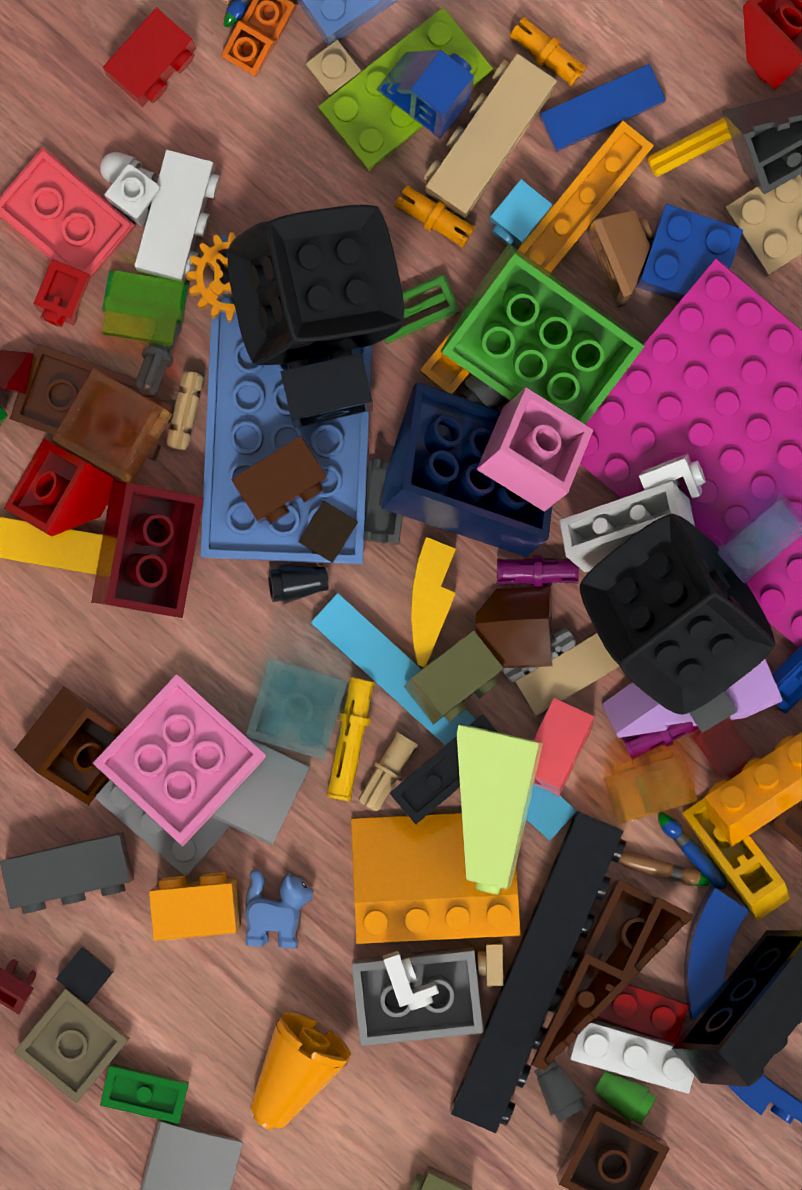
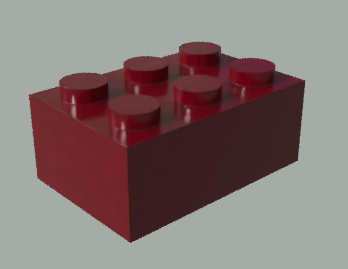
[91,482,204,618]

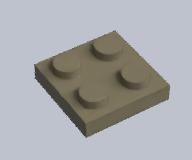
[14,988,130,1104]

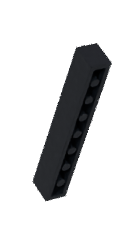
[450,811,626,1133]

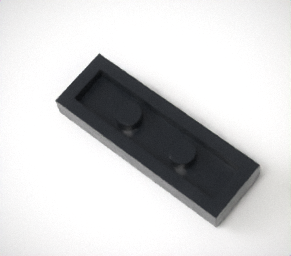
[389,714,497,824]

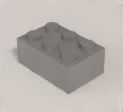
[352,946,483,1046]

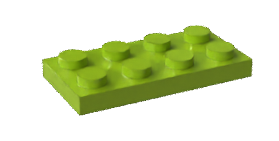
[318,7,493,172]

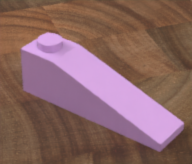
[602,659,782,738]

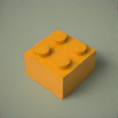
[149,871,241,941]

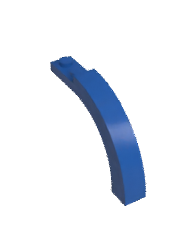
[684,885,802,1124]

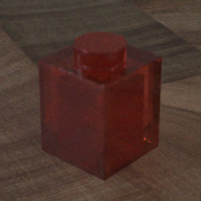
[689,718,754,780]

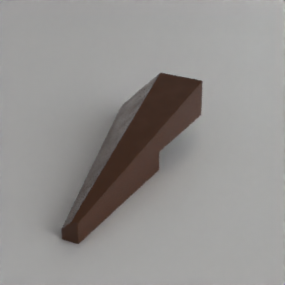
[531,880,693,1071]

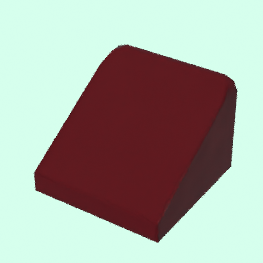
[0,350,33,394]

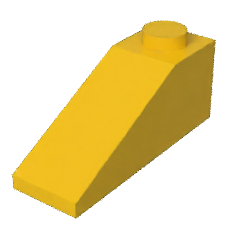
[682,798,790,922]

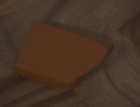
[476,586,553,668]

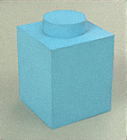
[489,179,553,247]

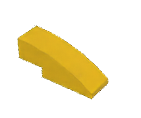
[411,537,456,668]

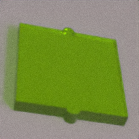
[102,270,184,346]

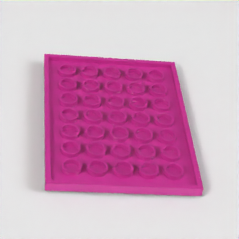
[580,258,802,648]

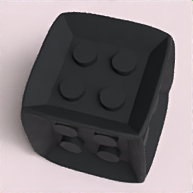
[228,205,404,365]
[580,514,775,715]

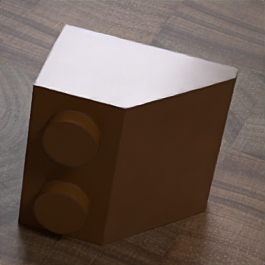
[14,686,123,806]

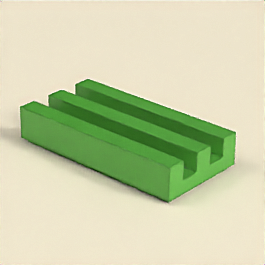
[384,274,460,344]

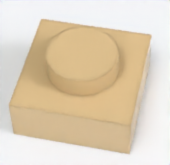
[305,40,362,97]
[477,941,503,986]

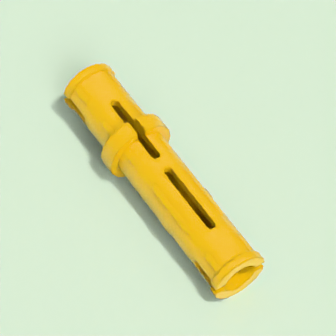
[326,677,375,801]

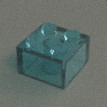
[246,658,349,760]

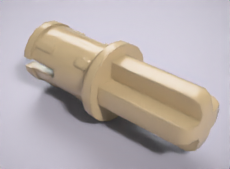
[359,732,418,811]

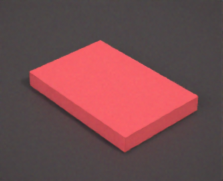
[0,147,136,280]

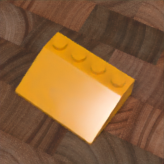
[351,813,520,944]

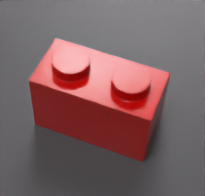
[103,7,195,107]

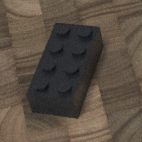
[672,930,802,1087]

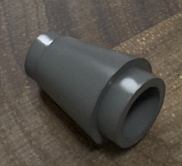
[534,1060,587,1123]

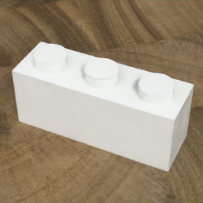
[134,150,220,284]
[559,481,695,572]
[568,1019,694,1094]

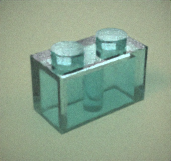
[717,493,802,583]

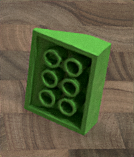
[441,244,645,425]

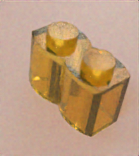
[603,749,698,824]

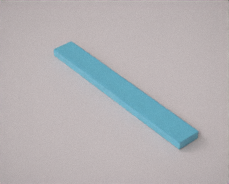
[311,593,577,841]

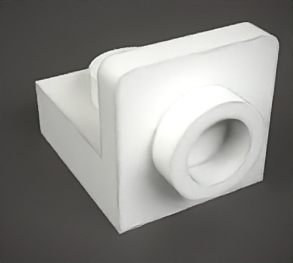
[104,164,160,227]
[639,453,706,499]
[383,951,439,1010]

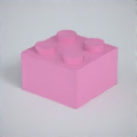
[477,387,593,512]

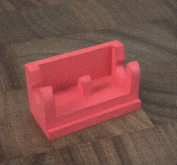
[534,698,594,796]

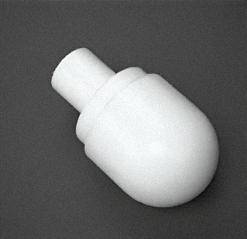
[100,152,156,184]

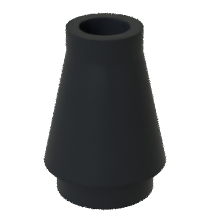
[268,565,329,605]

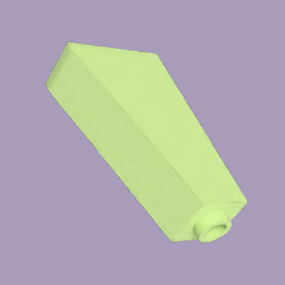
[457,724,543,894]

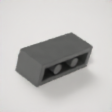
[0,832,134,914]

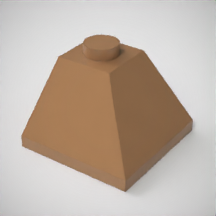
[587,209,653,308]

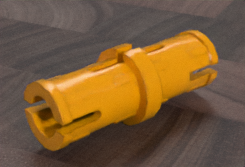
[509,16,587,87]
[394,184,476,249]

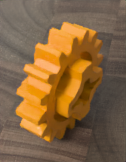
[187,232,236,323]

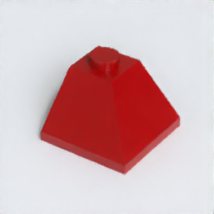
[743,0,802,91]
[4,439,120,537]

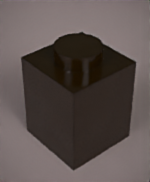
[298,501,358,566]

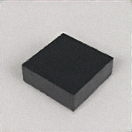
[56,946,114,1004]

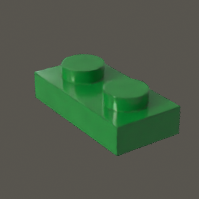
[100,1064,189,1124]

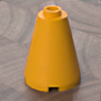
[250,1012,351,1130]

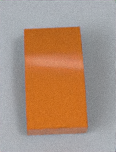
[221,0,299,76]

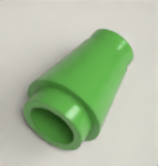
[594,1071,657,1124]

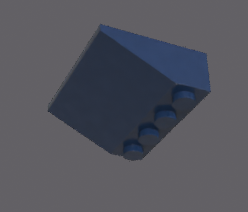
[381,382,552,557]

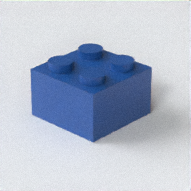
[637,204,743,302]

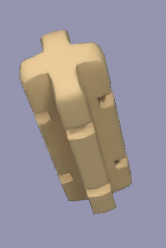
[166,371,204,450]

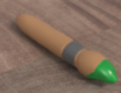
[618,851,710,886]

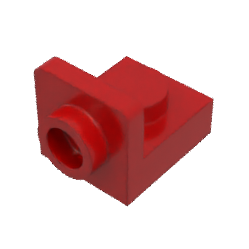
[33,259,91,327]

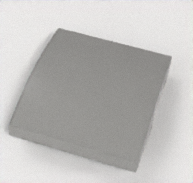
[211,737,310,846]
[140,1120,243,1190]

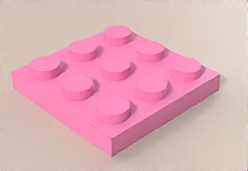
[93,674,266,847]

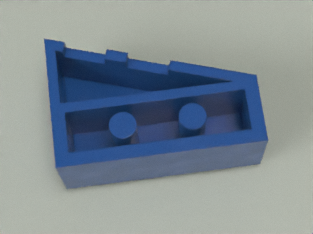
[377,50,474,139]

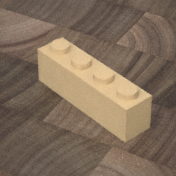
[423,53,557,220]

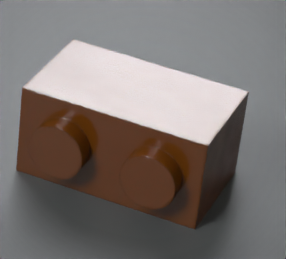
[231,435,328,525]

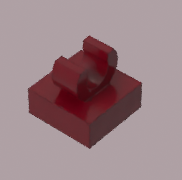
[0,959,36,1015]

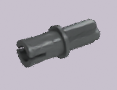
[134,318,182,396]

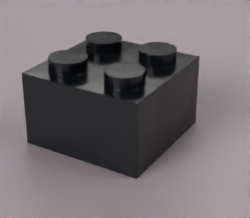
[280,349,373,429]

